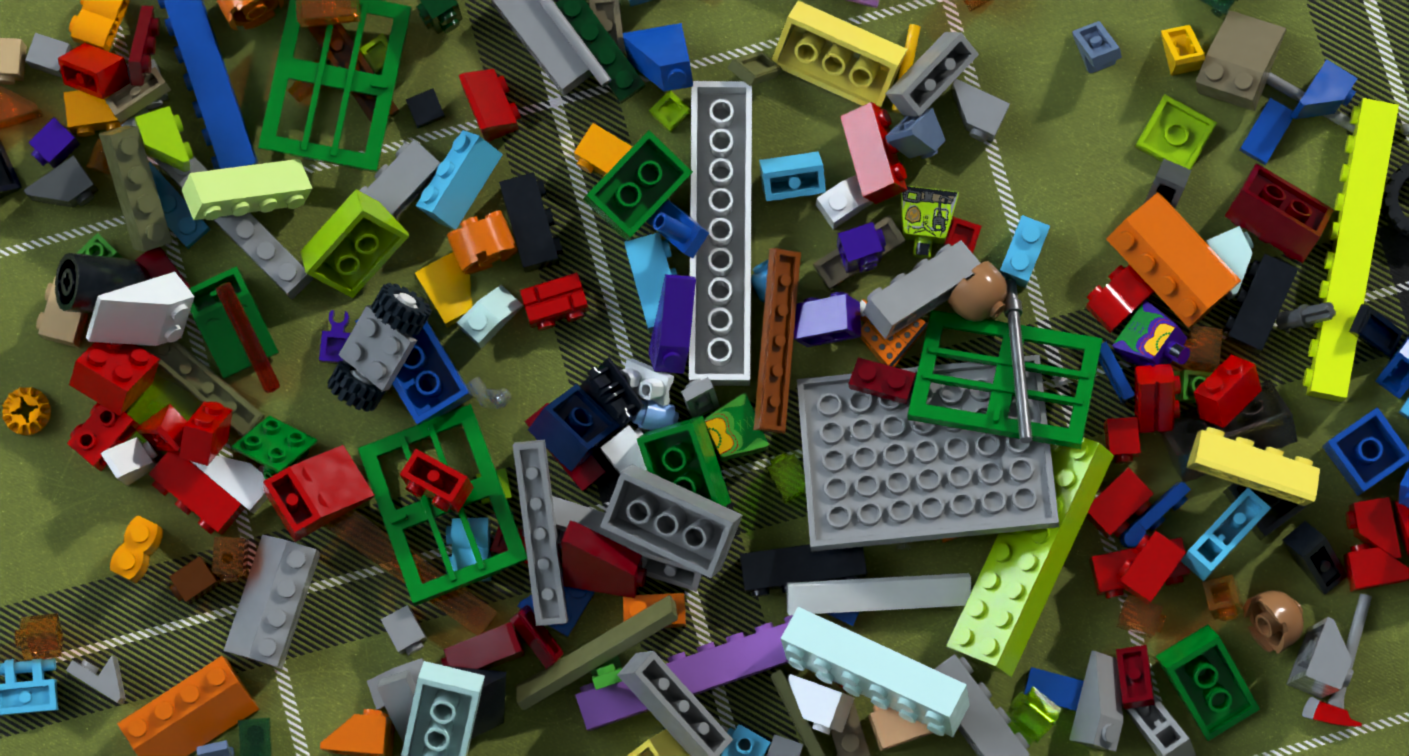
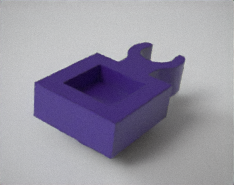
[319,310,351,364]

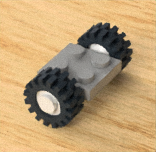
[328,283,432,412]

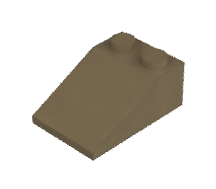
[1195,10,1286,111]

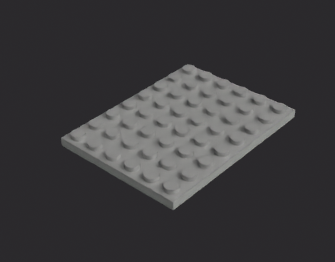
[797,355,1059,552]

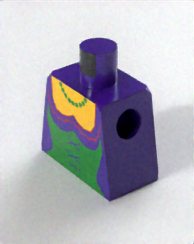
[1112,300,1190,367]

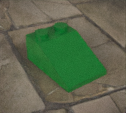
[1155,624,1260,741]

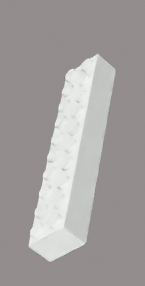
[689,81,752,386]

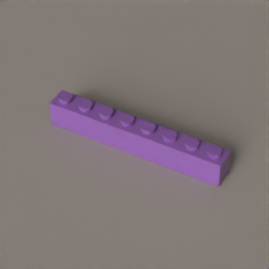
[575,615,793,731]

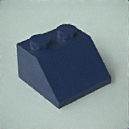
[528,384,620,472]

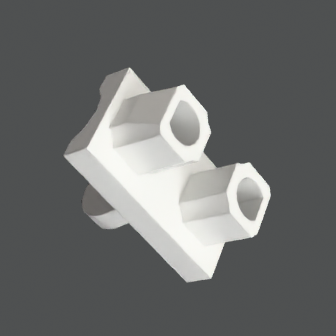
[620,358,674,406]

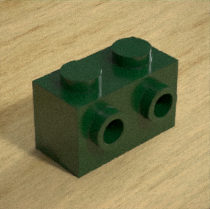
[416,0,463,34]

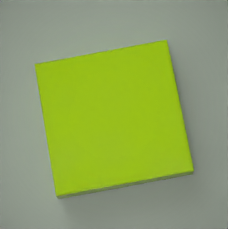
[1135,94,1217,170]

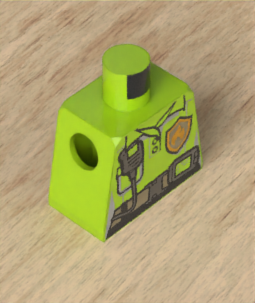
[900,186,959,258]

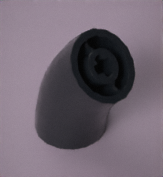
[55,253,151,313]

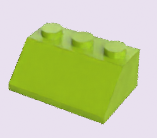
[300,189,409,298]

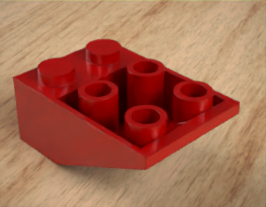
[263,445,375,542]

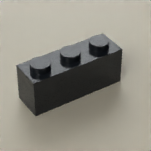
[499,172,563,273]
[1223,254,1298,355]

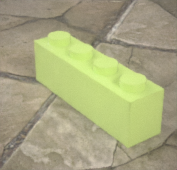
[182,159,312,220]

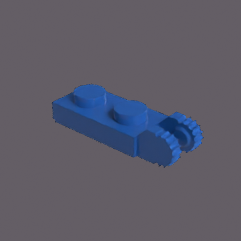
[1119,482,1191,548]

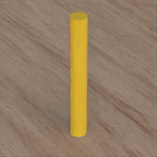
[892,24,921,113]

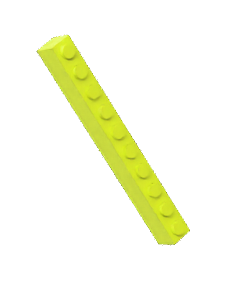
[1303,98,1399,402]

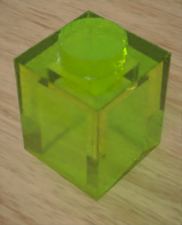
[767,453,806,504]
[1009,686,1062,742]

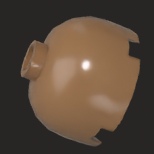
[948,261,1008,322]
[1243,590,1304,654]

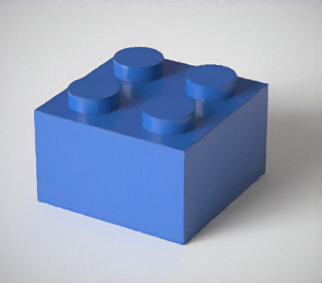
[1322,407,1409,496]

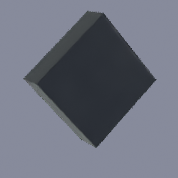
[406,88,445,129]

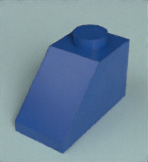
[1291,60,1358,119]

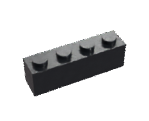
[740,544,867,597]

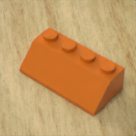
[1106,192,1241,328]
[117,656,260,756]

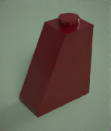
[561,521,647,598]
[441,622,525,670]

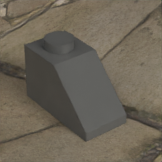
[24,156,99,208]
[1144,159,1192,209]

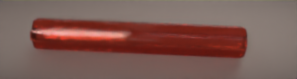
[216,282,280,393]

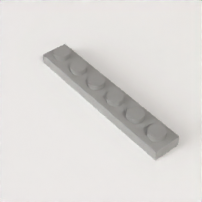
[513,440,568,626]

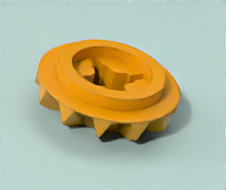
[2,387,51,435]

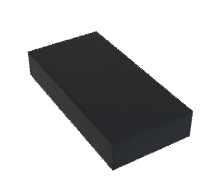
[1349,304,1403,358]

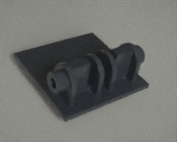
[580,357,645,436]

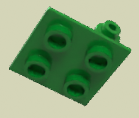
[231,416,318,480]

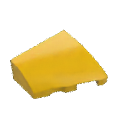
[415,252,473,328]

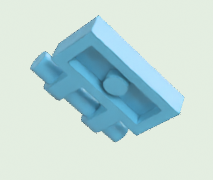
[0,656,59,716]

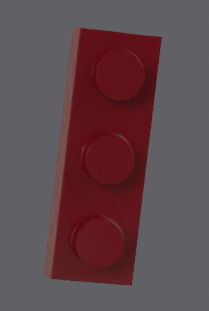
[128,6,160,86]

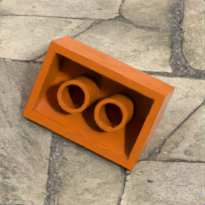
[320,709,395,756]

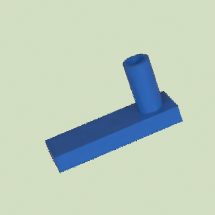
[646,199,709,258]

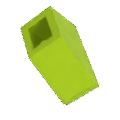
[135,106,194,172]

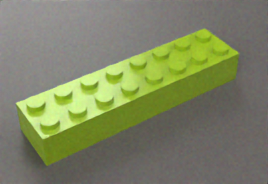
[946,437,1114,677]

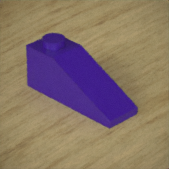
[648,274,696,374]

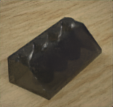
[1160,380,1298,482]

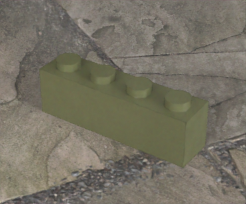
[99,125,172,252]

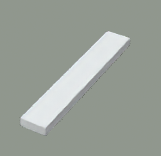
[787,573,971,615]

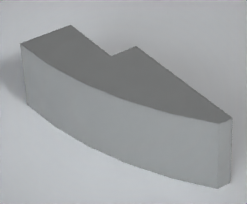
[377,670,416,743]

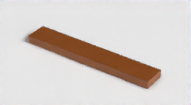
[753,248,801,434]

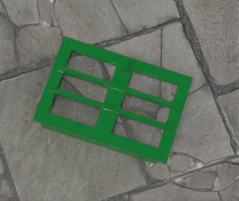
[258,0,412,173]
[908,310,1103,449]
[358,404,527,606]

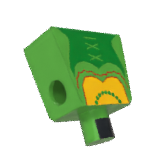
[704,393,769,461]

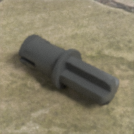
[1276,302,1336,331]

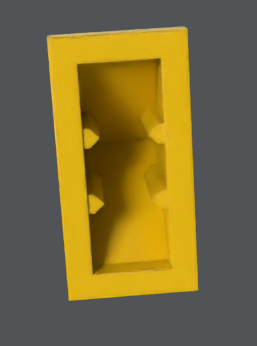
[1161,25,1205,76]

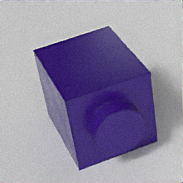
[28,117,80,168]

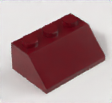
[1225,163,1334,263]

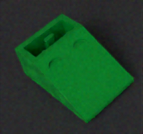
[189,266,279,379]

